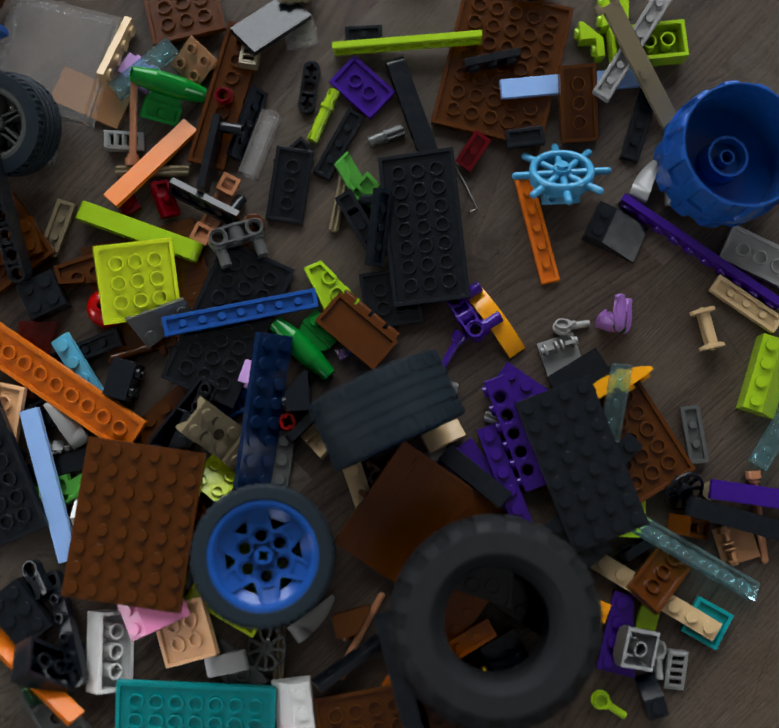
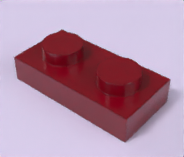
[455,130,491,172]
[149,179,181,219]

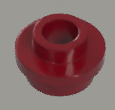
[214,87,233,106]

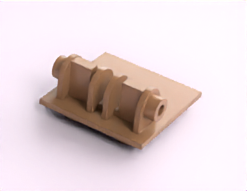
[170,35,218,85]
[711,526,760,567]

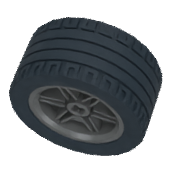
[0,70,62,177]

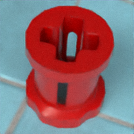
[279,413,298,431]

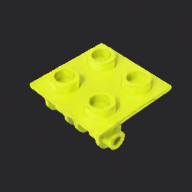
[201,454,235,502]

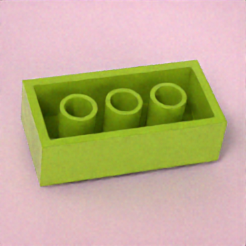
[605,19,689,68]

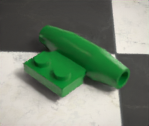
[129,66,207,126]
[269,308,337,381]

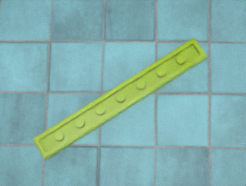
[332,30,483,56]

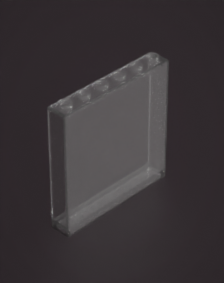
[0,0,122,129]

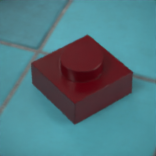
[119,194,142,217]

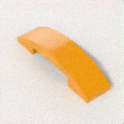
[469,288,525,359]

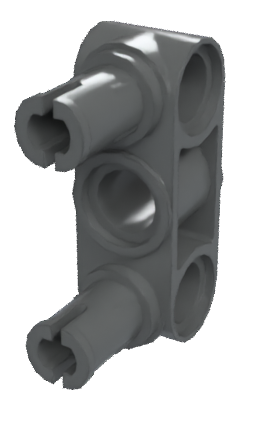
[208,218,269,269]

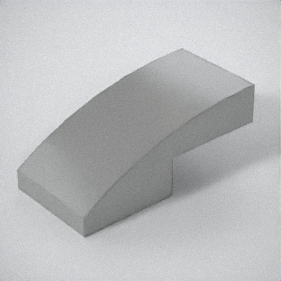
[204,649,249,678]

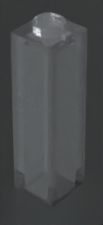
[238,108,282,182]

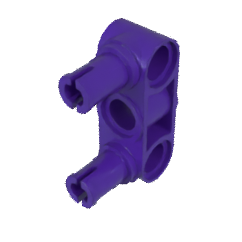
[447,281,504,342]

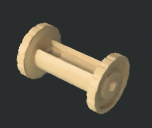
[689,306,725,352]

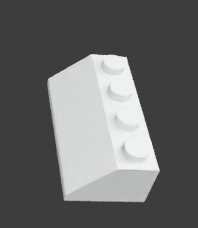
[86,609,134,695]
[271,675,317,728]

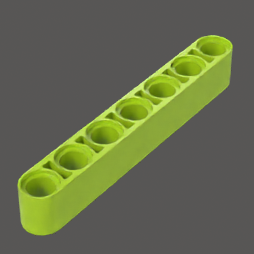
[75,201,204,263]

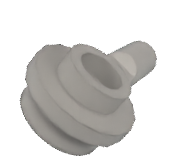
[552,318,590,336]
[654,639,667,680]

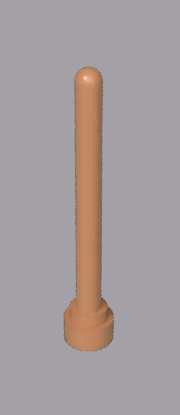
[125,82,141,165]
[745,470,769,564]
[341,592,386,681]

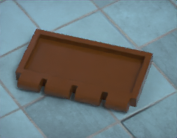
[315,290,400,371]

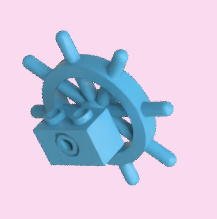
[512,143,612,205]

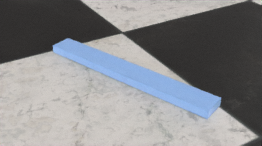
[499,68,640,100]
[19,407,72,564]

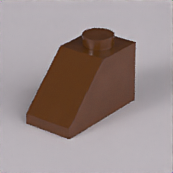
[667,513,710,540]
[331,603,371,641]

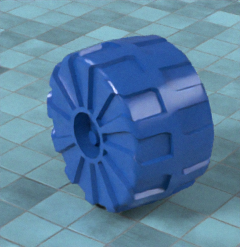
[653,80,779,228]

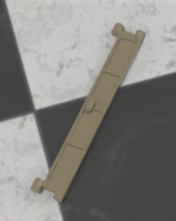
[593,0,676,133]

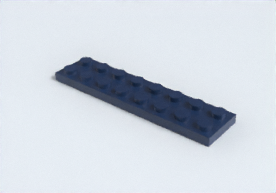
[233,332,293,489]

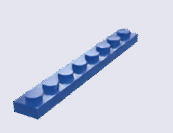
[161,288,319,337]

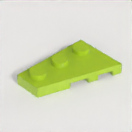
[303,260,361,310]

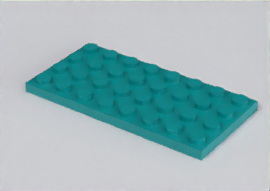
[115,679,277,728]

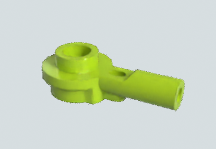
[590,689,627,719]

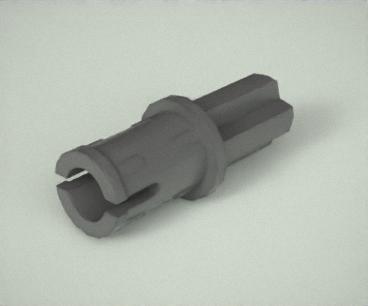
[367,125,405,148]

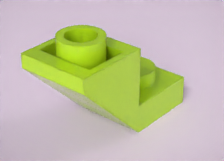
[574,21,605,63]

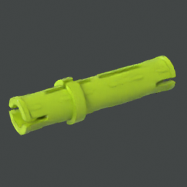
[307,88,340,144]

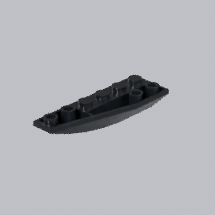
[148,375,220,451]

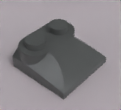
[613,625,660,672]

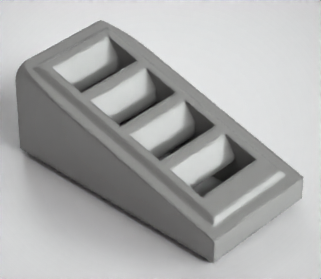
[104,130,145,152]
[663,648,689,690]

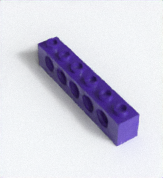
[481,373,546,492]

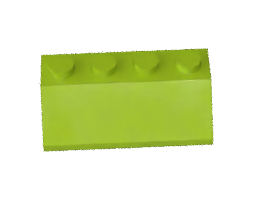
[736,333,779,420]

